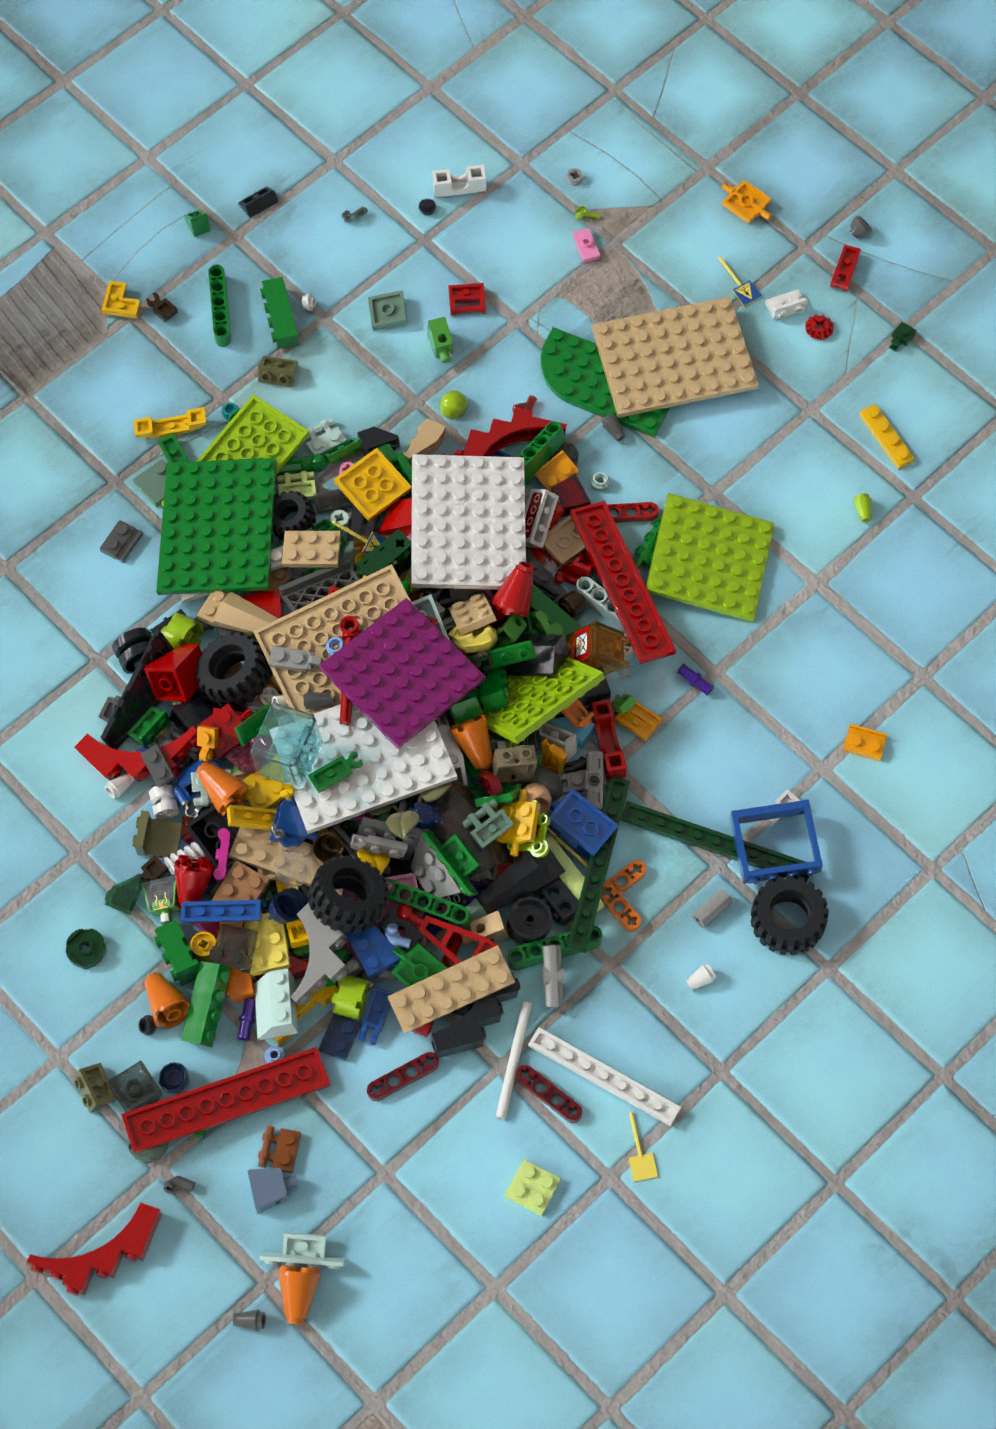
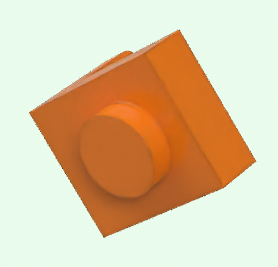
[561,699,595,728]

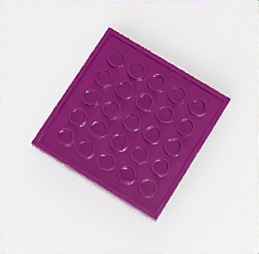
[319,598,486,749]

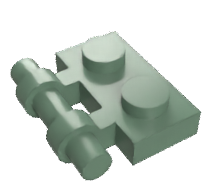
[462,799,514,849]

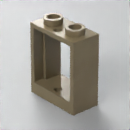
[491,745,537,786]

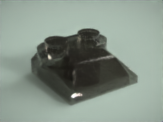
[209,924,259,971]
[106,1060,163,1113]

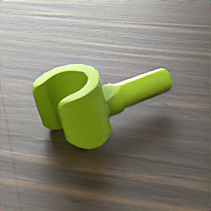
[575,206,600,220]

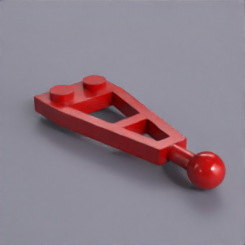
[397,904,501,965]

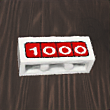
[525,489,559,549]

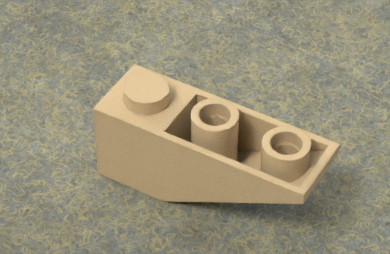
[404,418,446,463]

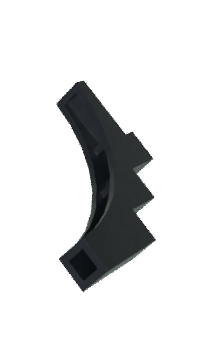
[430,938,520,1059]

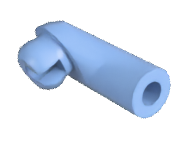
[385,923,411,949]

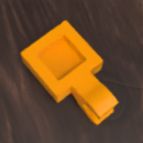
[197,725,219,761]

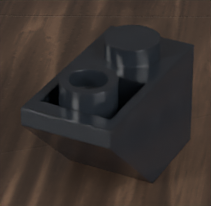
[357,427,400,456]

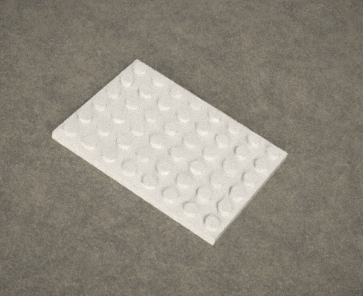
[411,454,526,590]
[269,703,458,834]

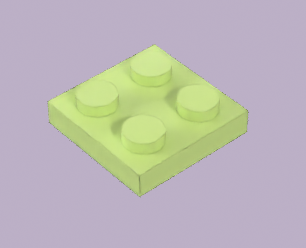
[505,1160,561,1217]

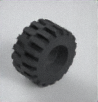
[273,490,316,540]

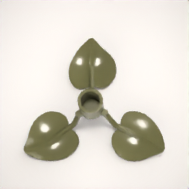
[368,782,452,839]

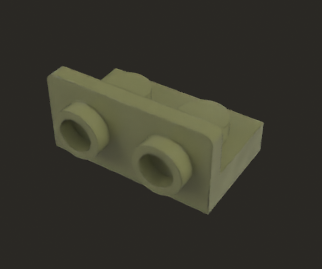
[258,356,298,387]
[74,1063,117,1113]

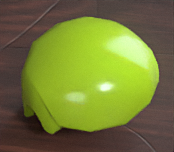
[440,390,468,419]

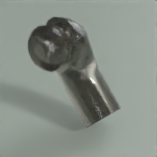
[341,206,368,223]

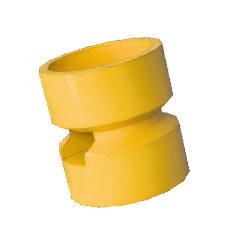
[190,932,219,964]

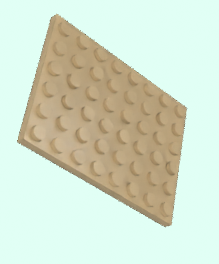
[592,296,759,418]
[253,564,411,720]

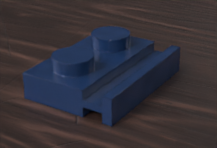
[318,1013,361,1061]

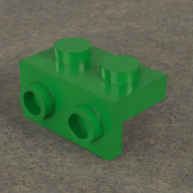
[127,706,171,748]

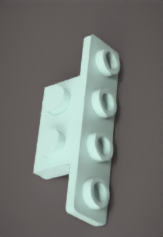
[260,1232,346,1269]

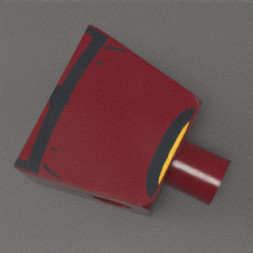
[551,474,591,517]

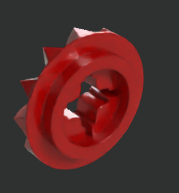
[805,314,834,340]

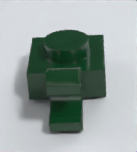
[889,322,917,351]

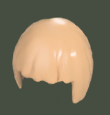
[518,783,551,815]

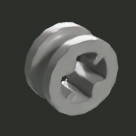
[567,168,583,186]

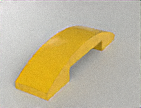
[133,407,207,438]
[275,985,339,1047]

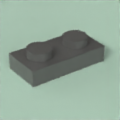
[140,744,176,788]

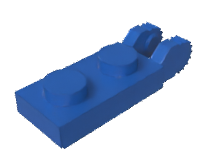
[359,987,394,1045]

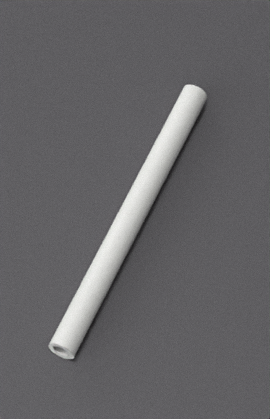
[496,1002,532,1120]

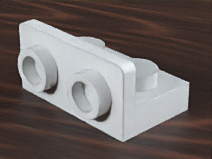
[765,289,808,320]

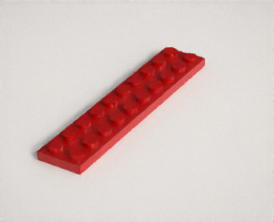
[570,501,676,664]
[121,1047,330,1154]

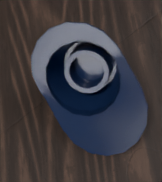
[268,887,308,924]

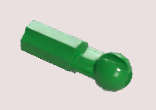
[276,454,327,476]

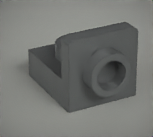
[98,695,121,722]

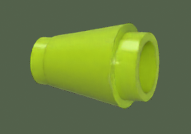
[853,493,872,522]

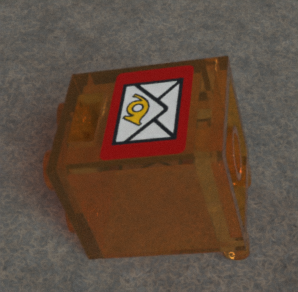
[565,621,630,675]

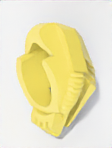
[448,624,498,656]

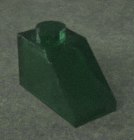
[105,875,146,915]

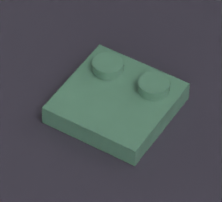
[368,290,408,331]
[133,459,167,507]

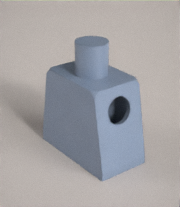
[247,1167,298,1213]

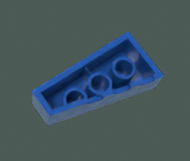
[344,897,400,980]

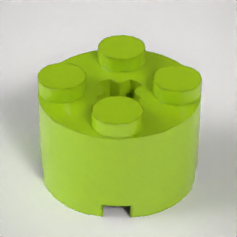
[161,612,204,649]
[332,975,370,1020]

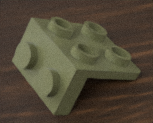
[132,810,182,859]

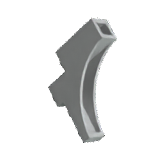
[290,903,349,1006]

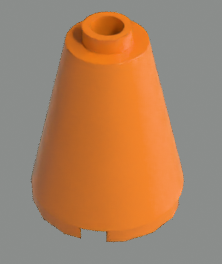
[449,714,493,771]
[144,973,190,1029]

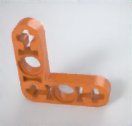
[600,860,646,932]

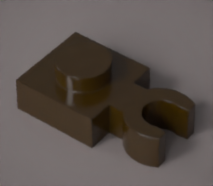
[146,292,178,322]
[132,855,169,890]

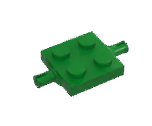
[391,942,448,987]

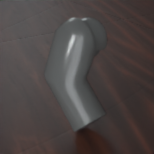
[163,1176,195,1193]

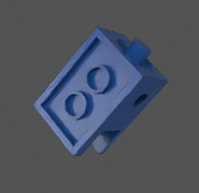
[548,789,619,862]

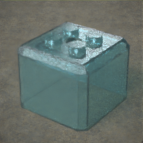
[251,703,323,787]

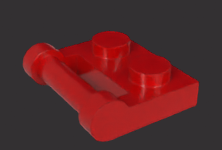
[448,283,486,316]

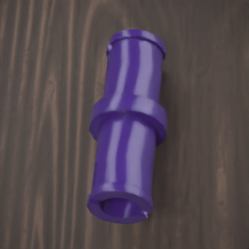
[677,663,714,696]
[237,998,256,1041]

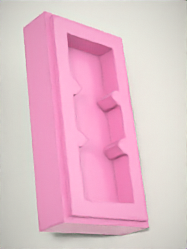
[573,228,600,263]

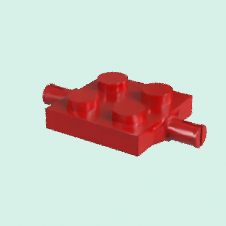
[195,703,253,758]

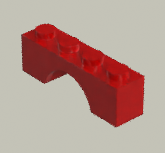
[591,699,627,781]

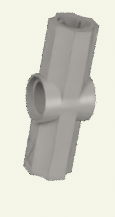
[542,945,564,1007]

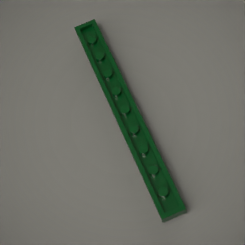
[566,776,630,953]
[620,801,809,883]

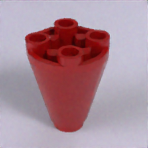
[492,561,534,617]
[174,855,214,910]

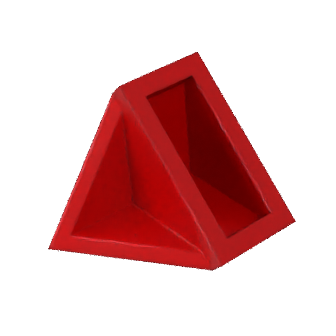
[555,553,595,578]

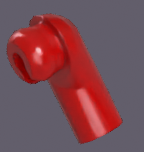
[554,571,580,586]

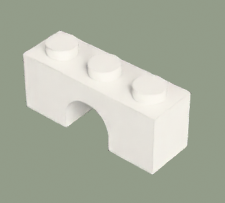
[432,165,486,198]

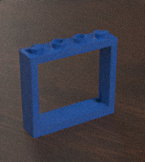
[730,799,823,885]

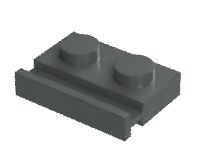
[100,520,143,563]

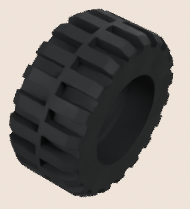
[195,632,272,708]
[308,856,389,934]
[750,875,829,955]

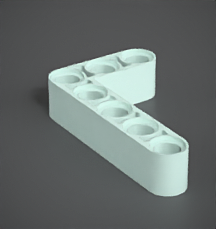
[576,576,635,670]

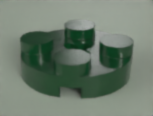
[66,928,107,969]

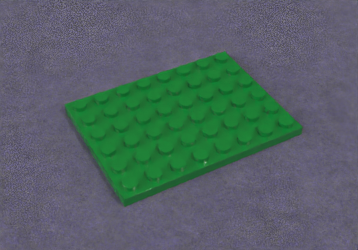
[156,457,277,595]

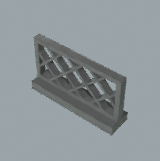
[278,559,360,612]

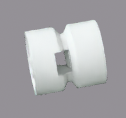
[149,784,179,820]

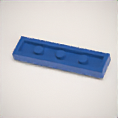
[181,900,262,923]

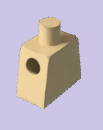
[461,911,510,945]

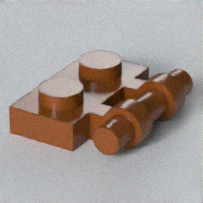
[258,1125,301,1174]

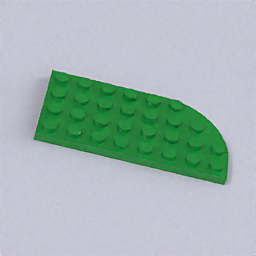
[541,327,670,438]

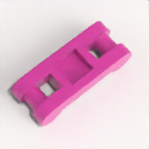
[213,828,231,882]

